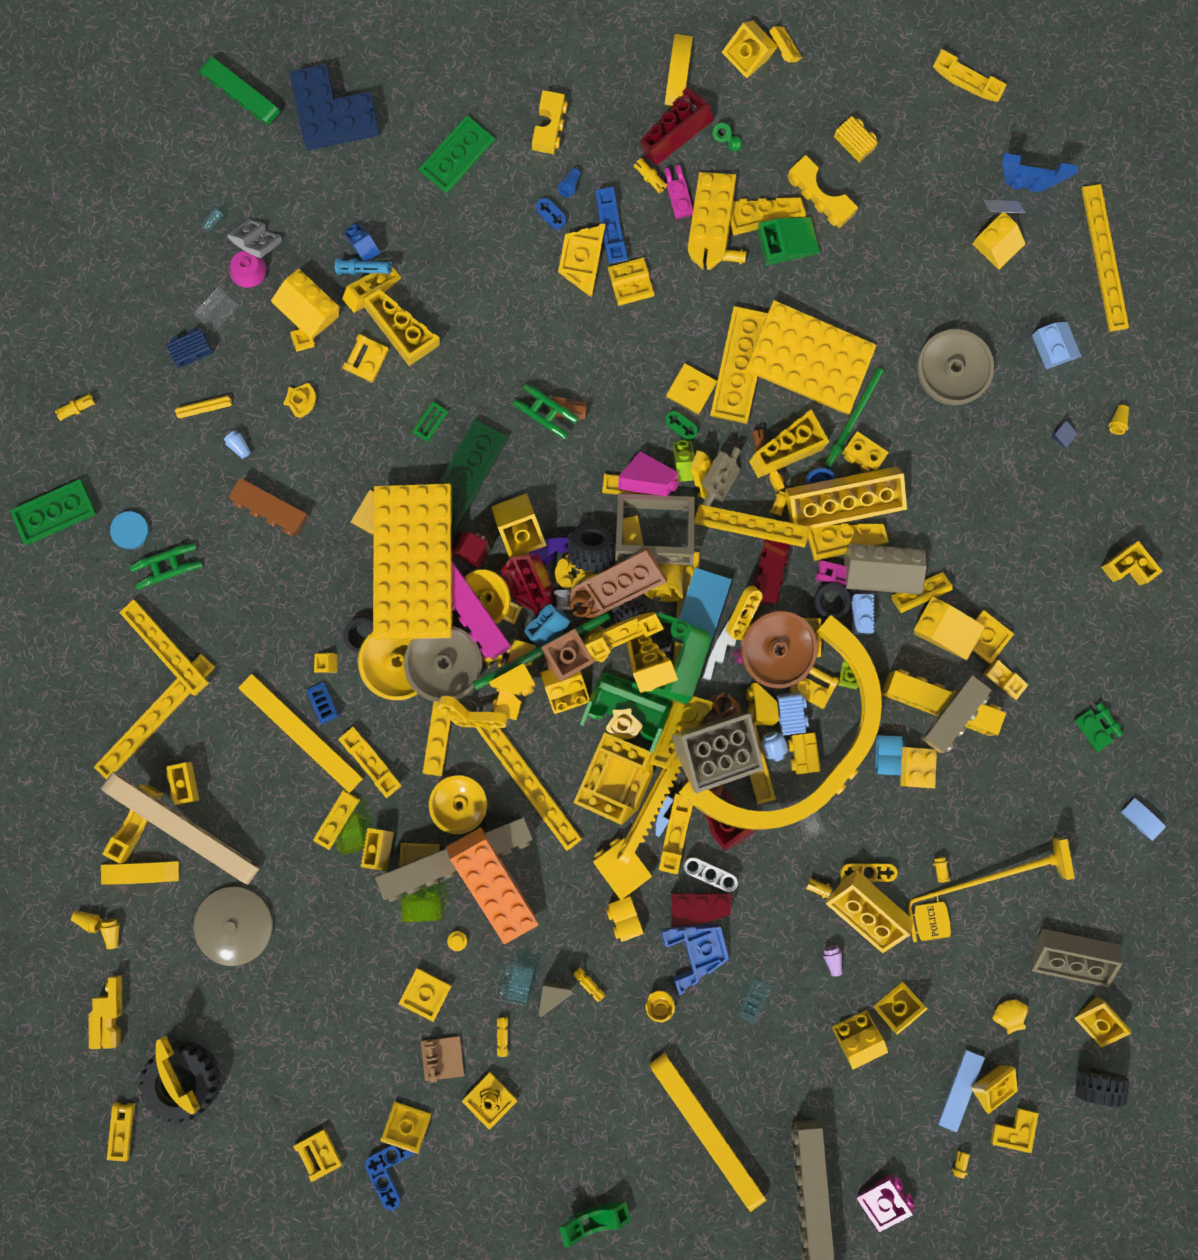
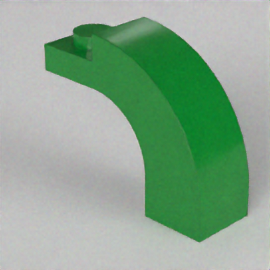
[559,1201,631,1247]

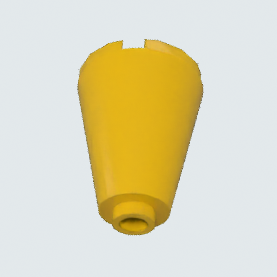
[645,564,683,602]

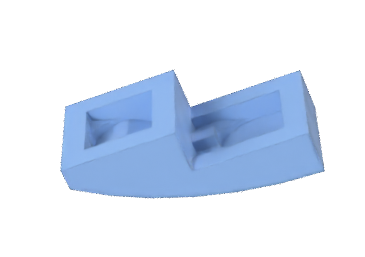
[655,796,673,837]
[1122,798,1166,841]

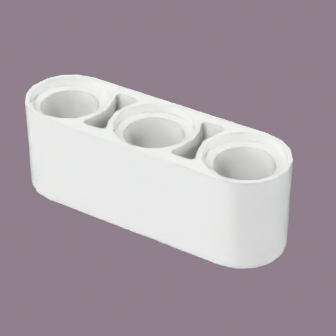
[683,857,738,892]

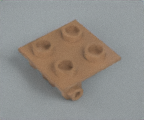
[421,1036,464,1082]

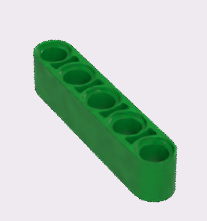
[198,56,280,127]

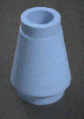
[224,430,251,459]

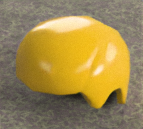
[645,990,675,1023]

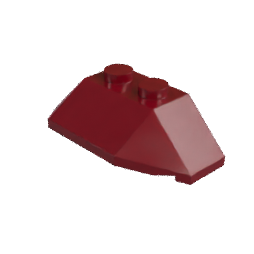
[501,553,554,616]

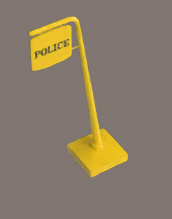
[908,837,1075,942]

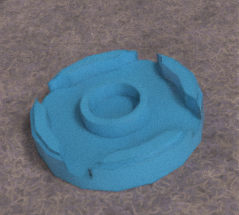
[110,511,149,549]

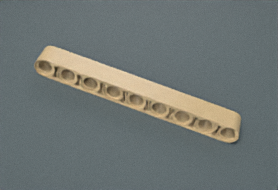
[101,771,260,884]

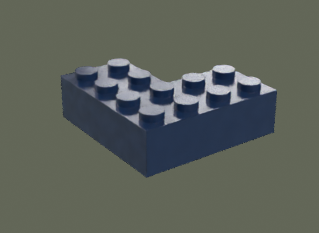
[289,64,380,151]

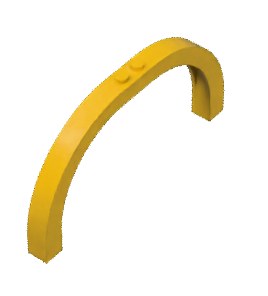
[679,615,882,830]

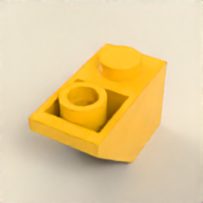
[746,683,779,725]

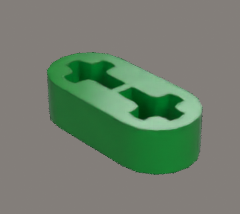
[665,411,698,441]

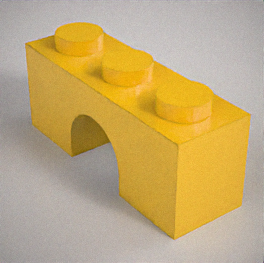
[532,90,568,154]

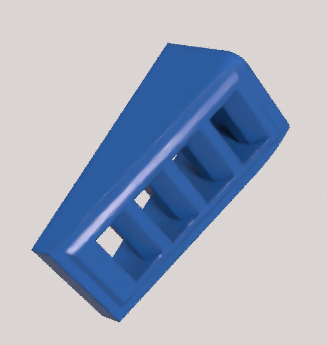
[306,682,340,725]

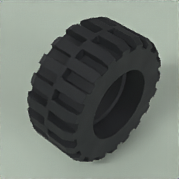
[139,1042,221,1124]

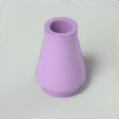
[822,945,843,976]

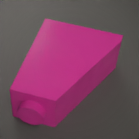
[618,452,679,497]

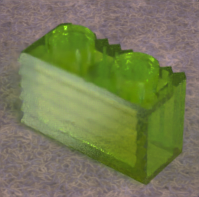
[401,892,442,922]

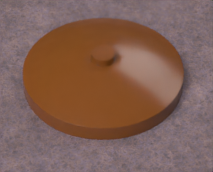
[740,610,817,688]

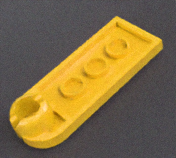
[688,172,736,270]

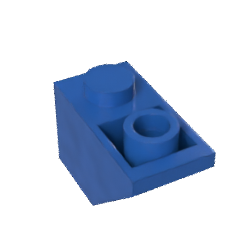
[343,223,380,261]

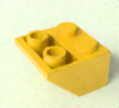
[540,669,589,714]
[832,1010,888,1069]

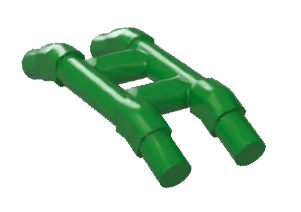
[512,383,579,440]
[129,543,202,590]

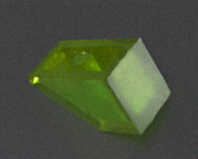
[336,811,366,855]

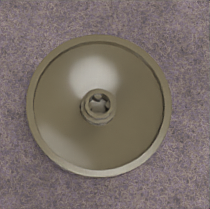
[917,329,994,405]
[404,626,482,702]
[194,887,273,966]

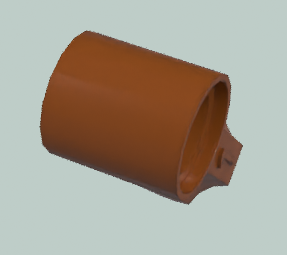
[549,397,587,420]

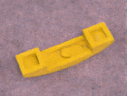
[665,34,693,106]
[933,49,1007,102]
[585,612,664,660]
[338,727,402,798]
[658,794,693,874]
[101,861,179,884]
[156,1036,200,1114]

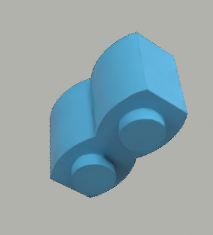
[524,604,570,646]
[875,735,906,775]

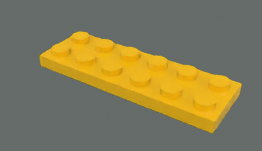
[710,306,768,424]

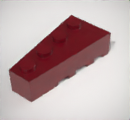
[753,539,791,607]

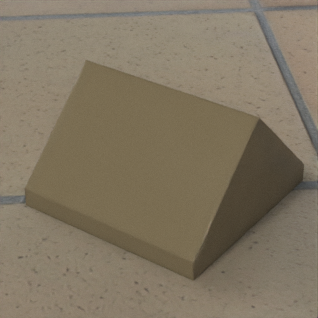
[539,981,574,1017]

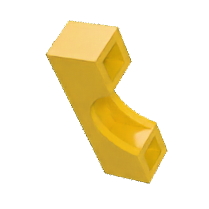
[788,155,858,229]
[491,640,537,721]
[102,784,164,863]

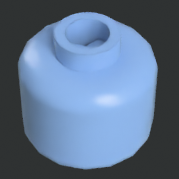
[761,731,789,761]

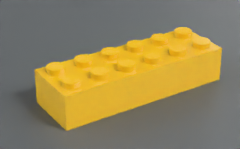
[785,467,907,529]
[881,669,1006,736]

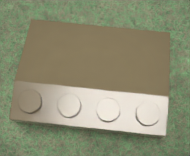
[672,712,764,793]

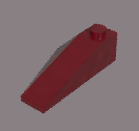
[705,787,756,851]

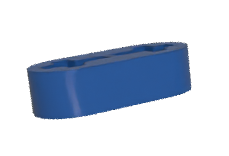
[536,198,566,230]

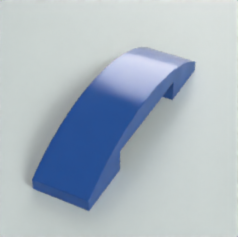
[595,187,627,264]

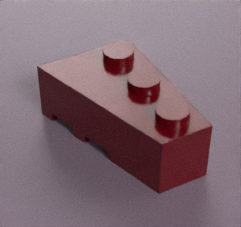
[452,532,491,570]
[671,893,731,927]

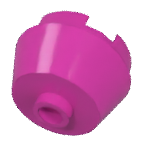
[229,251,266,288]

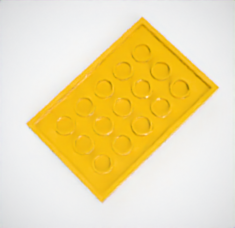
[745,300,877,415]

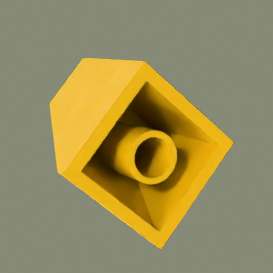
[491,493,546,557]

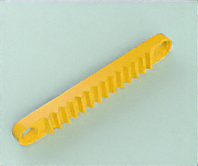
[617,757,682,864]

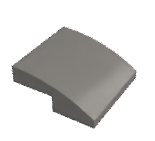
[227,219,282,258]

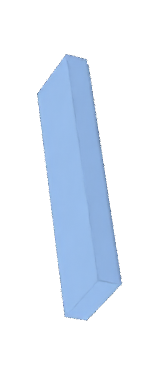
[937,1049,985,1132]

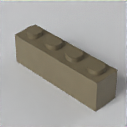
[921,675,991,753]

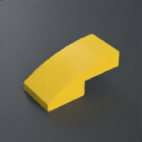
[983,659,1028,700]

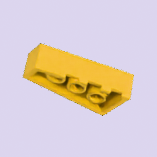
[364,289,440,366]
[749,409,829,478]
[627,634,678,693]

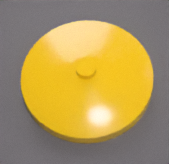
[358,631,418,700]

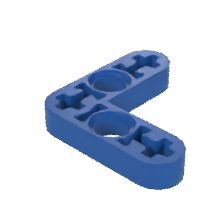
[365,1145,415,1211]

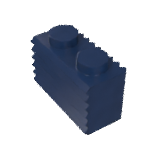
[166,328,213,368]

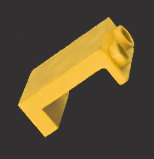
[593,837,652,900]

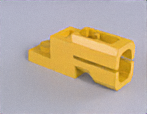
[89,975,122,1049]

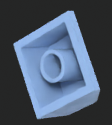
[1032,322,1081,370]

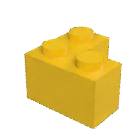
[1101,541,1163,586]

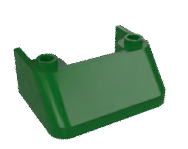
[632,612,711,704]
[580,673,672,753]

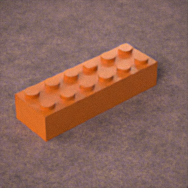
[446,828,538,944]

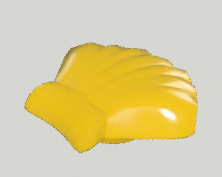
[283,383,316,418]
[606,708,642,740]
[992,999,1028,1034]

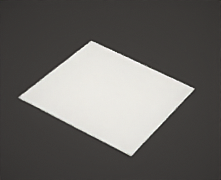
[984,200,1026,213]

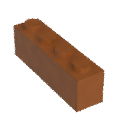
[228,478,309,537]

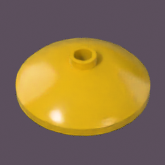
[465,569,511,624]
[429,776,487,834]

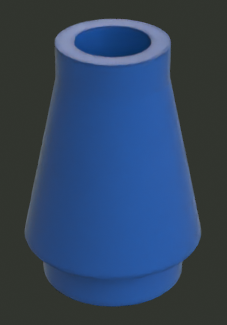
[558,168,581,198]

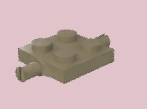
[702,447,741,507]

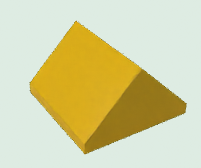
[873,981,927,1035]
[1074,997,1132,1048]
[970,1065,1018,1114]

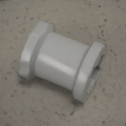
[554,590,571,611]

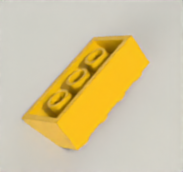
[826,870,913,953]

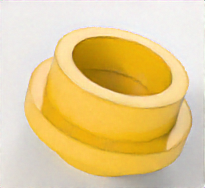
[447,931,467,951]

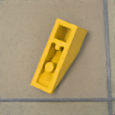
[342,267,401,313]

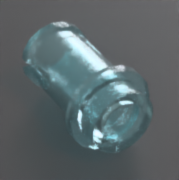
[200,208,224,232]

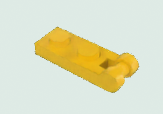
[107,1102,135,1161]

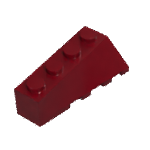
[640,87,714,166]

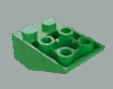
[756,217,820,266]

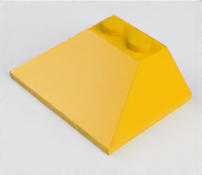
[573,732,653,825]

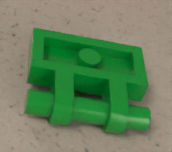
[1074,702,1124,752]

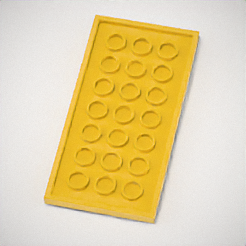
[373,484,452,640]

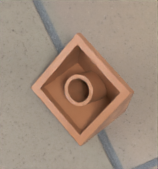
[542,629,594,681]

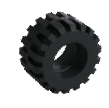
[568,523,616,572]
[1075,1068,1129,1107]

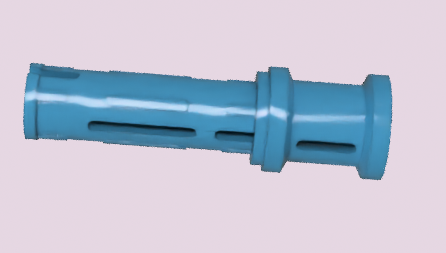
[335,258,392,276]

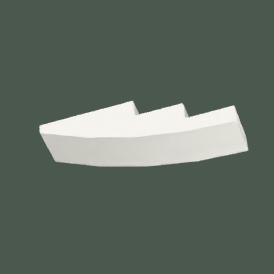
[702,611,743,680]

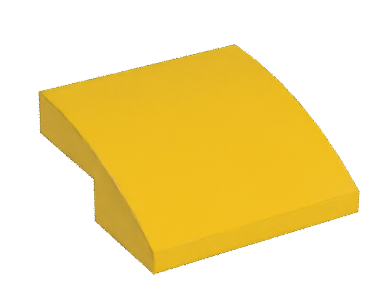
[608,257,654,306]

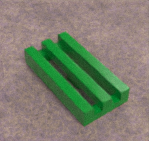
[412,401,449,443]

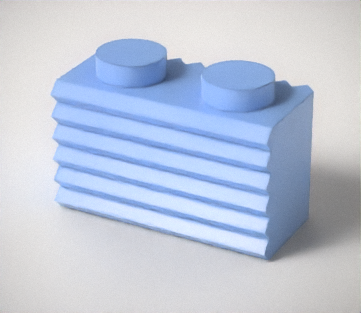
[852,594,875,635]
[776,692,808,735]

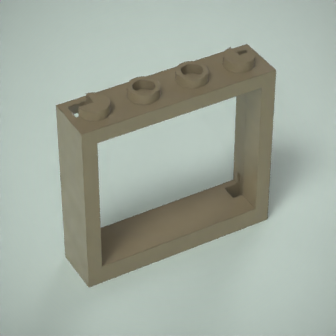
[615,493,695,565]

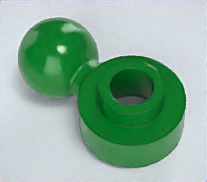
[713,122,743,152]

